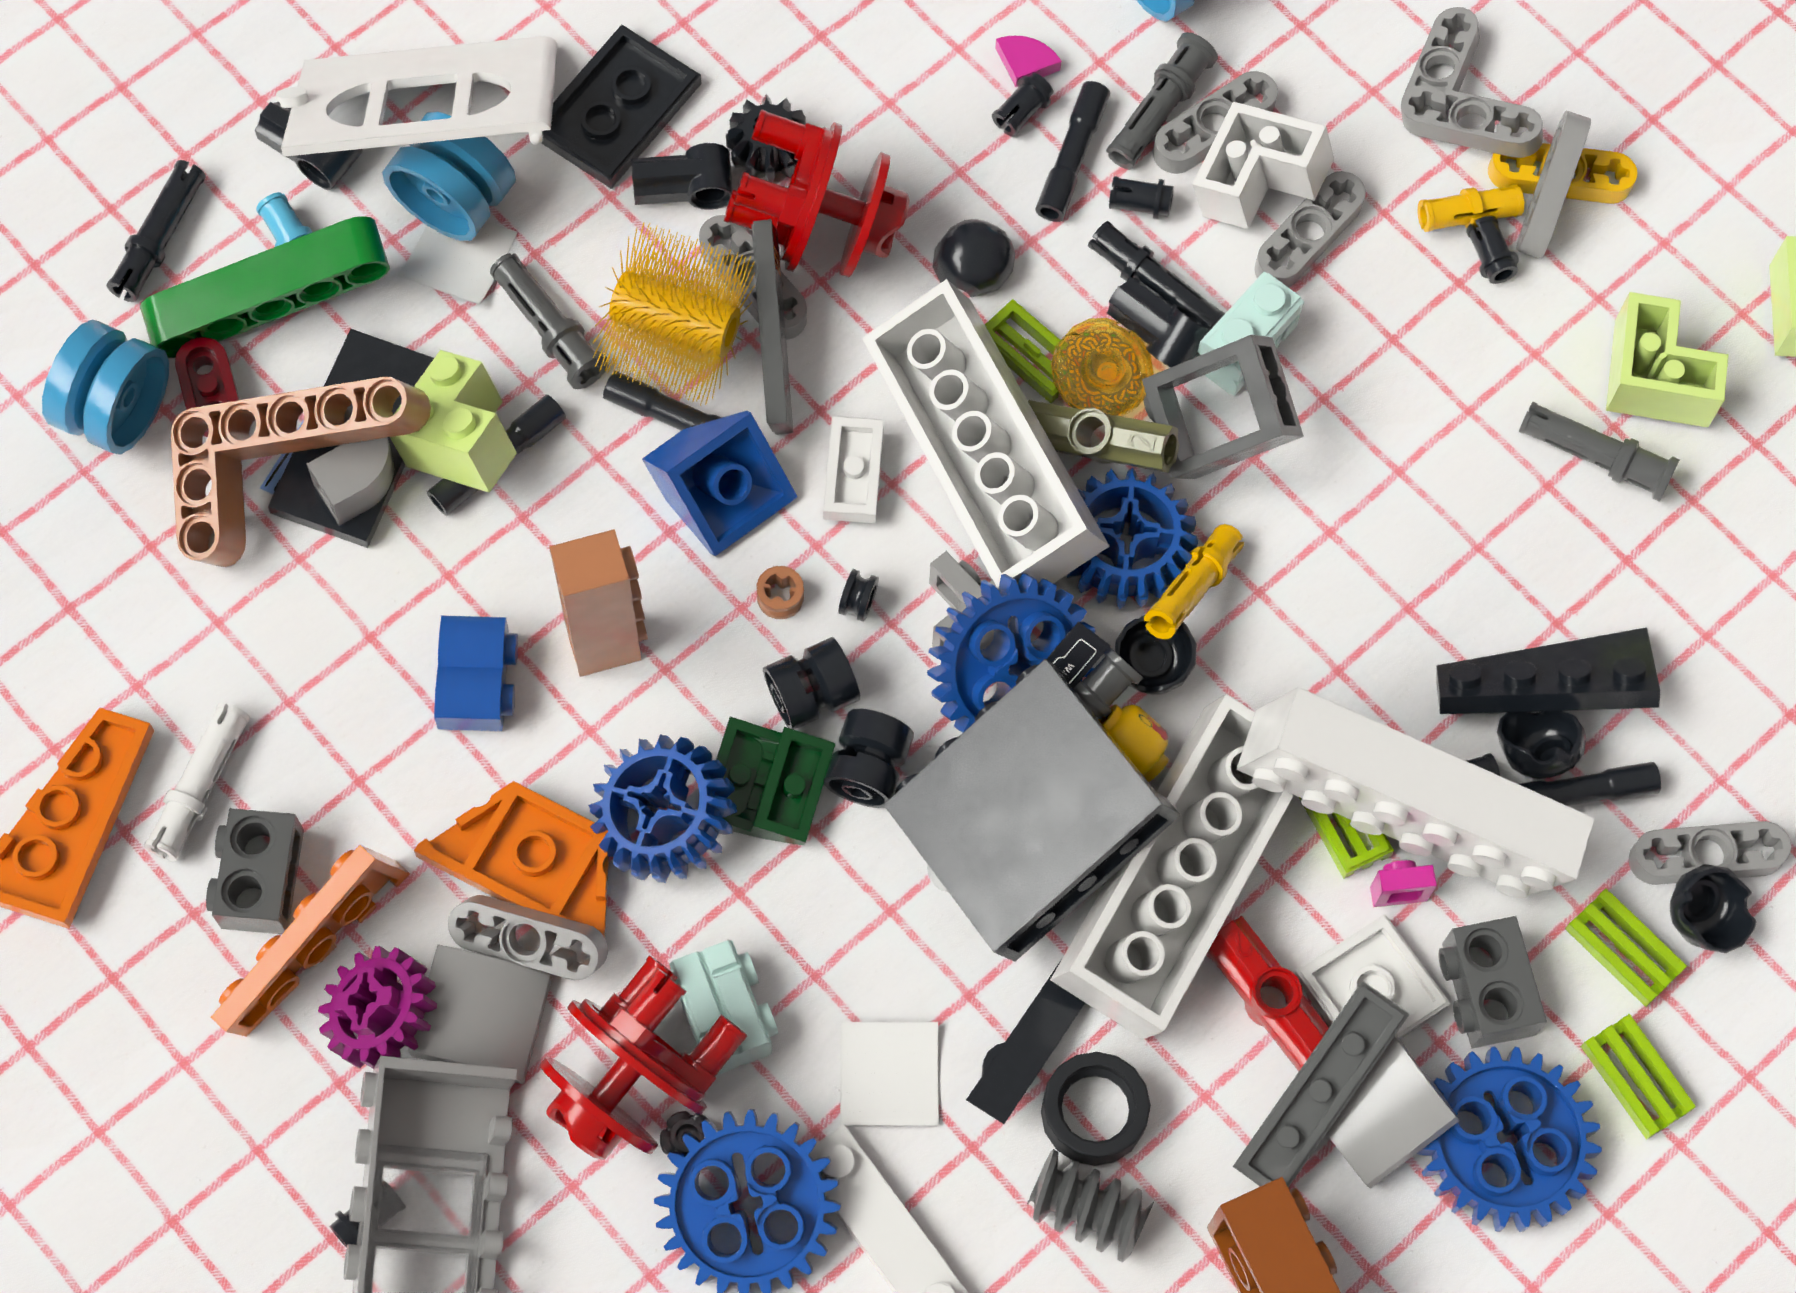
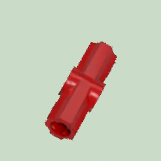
[1207,916,1329,1072]

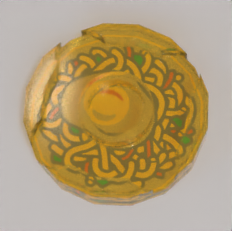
[1051,318,1154,417]

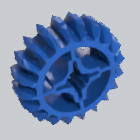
[1066,468,1198,609]
[588,734,737,883]

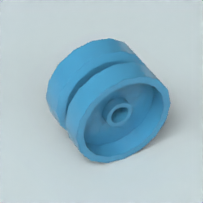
[382,112,516,241]
[42,319,169,455]

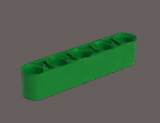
[140,216,390,359]

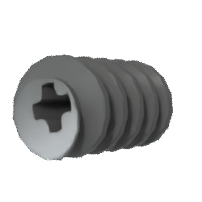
[1027,1149,1155,1262]

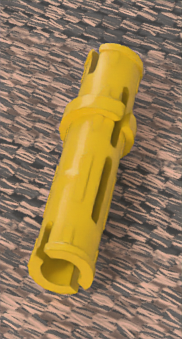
[1144,524,1244,639]

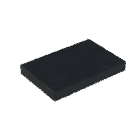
[541,24,702,189]

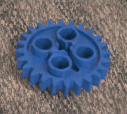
[927,573,1096,733]
[1417,1046,1602,1232]
[654,1109,841,1293]

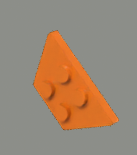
[414,781,609,943]

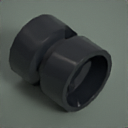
[763,637,861,729]
[824,708,914,808]

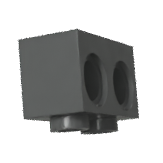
[206,808,304,934]
[1438,916,1547,1049]

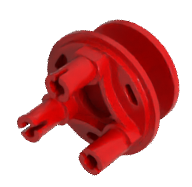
[723,110,910,278]
[540,955,747,1160]

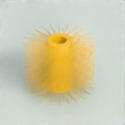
[593,222,755,406]

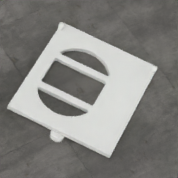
[276,36,557,157]

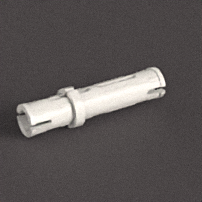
[144,702,250,861]

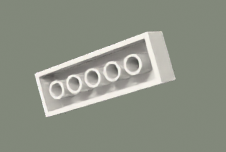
[862,279,1109,589]
[1236,687,1595,898]
[1050,694,1294,1039]

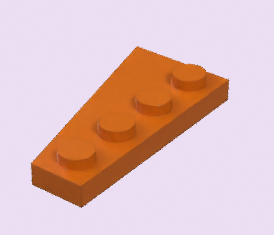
[0,707,154,929]
[210,845,410,1037]

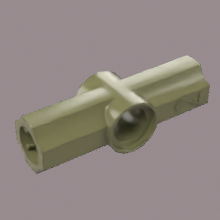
[1028,400,1180,473]

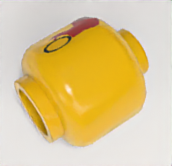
[1098,704,1169,782]

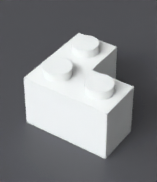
[1192,102,1334,229]

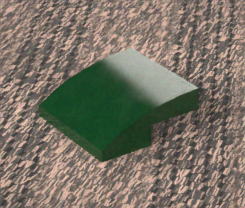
[716,716,836,845]

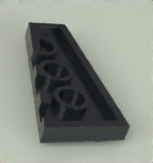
[1436,627,1660,714]

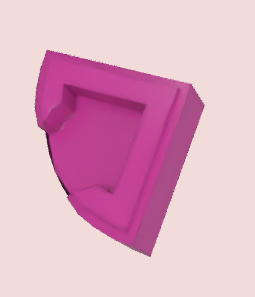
[995,35,1062,87]

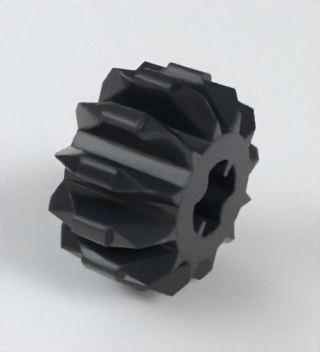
[726,94,806,182]

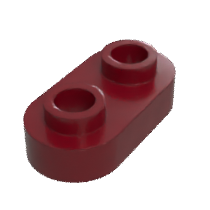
[175,337,240,437]

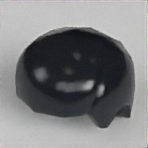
[932,219,1015,297]
[1115,615,1197,695]
[1497,711,1586,779]
[1670,864,1757,953]

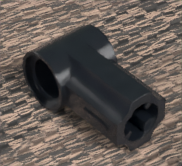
[255,102,363,190]
[631,143,733,210]
[1107,277,1212,368]

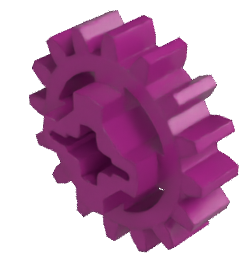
[318,946,437,1069]

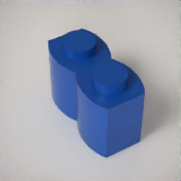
[434,615,518,731]

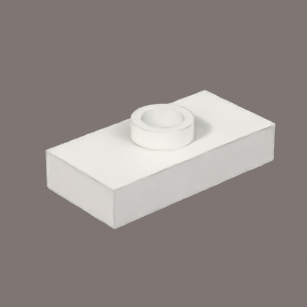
[823,416,884,523]

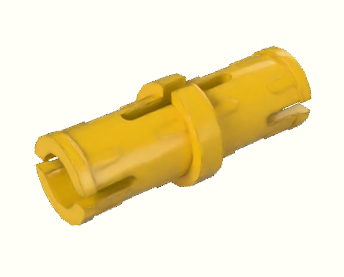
[1417,184,1525,232]

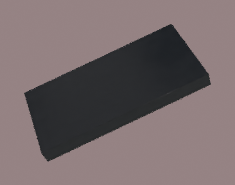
[268,329,434,548]

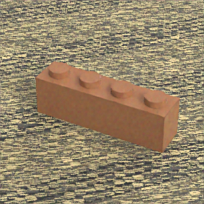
[549,529,648,677]

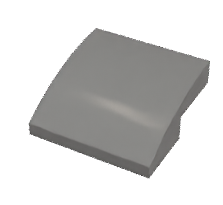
[408,944,552,1084]
[1327,1034,1460,1189]

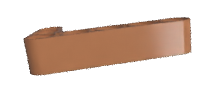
[171,377,431,567]

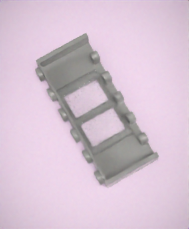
[344,1056,517,1293]

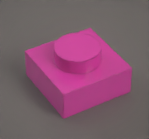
[1370,860,1437,907]

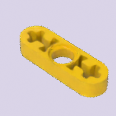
[1488,143,1637,204]

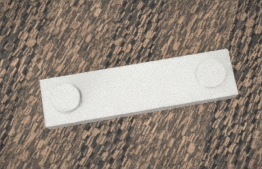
[810,1124,968,1293]

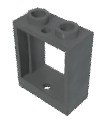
[1142,335,1304,479]

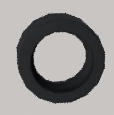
[1041,1052,1151,1166]

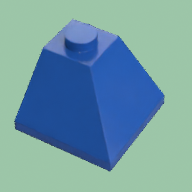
[642,410,798,556]

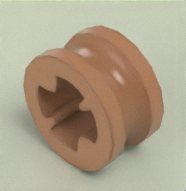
[756,566,804,619]

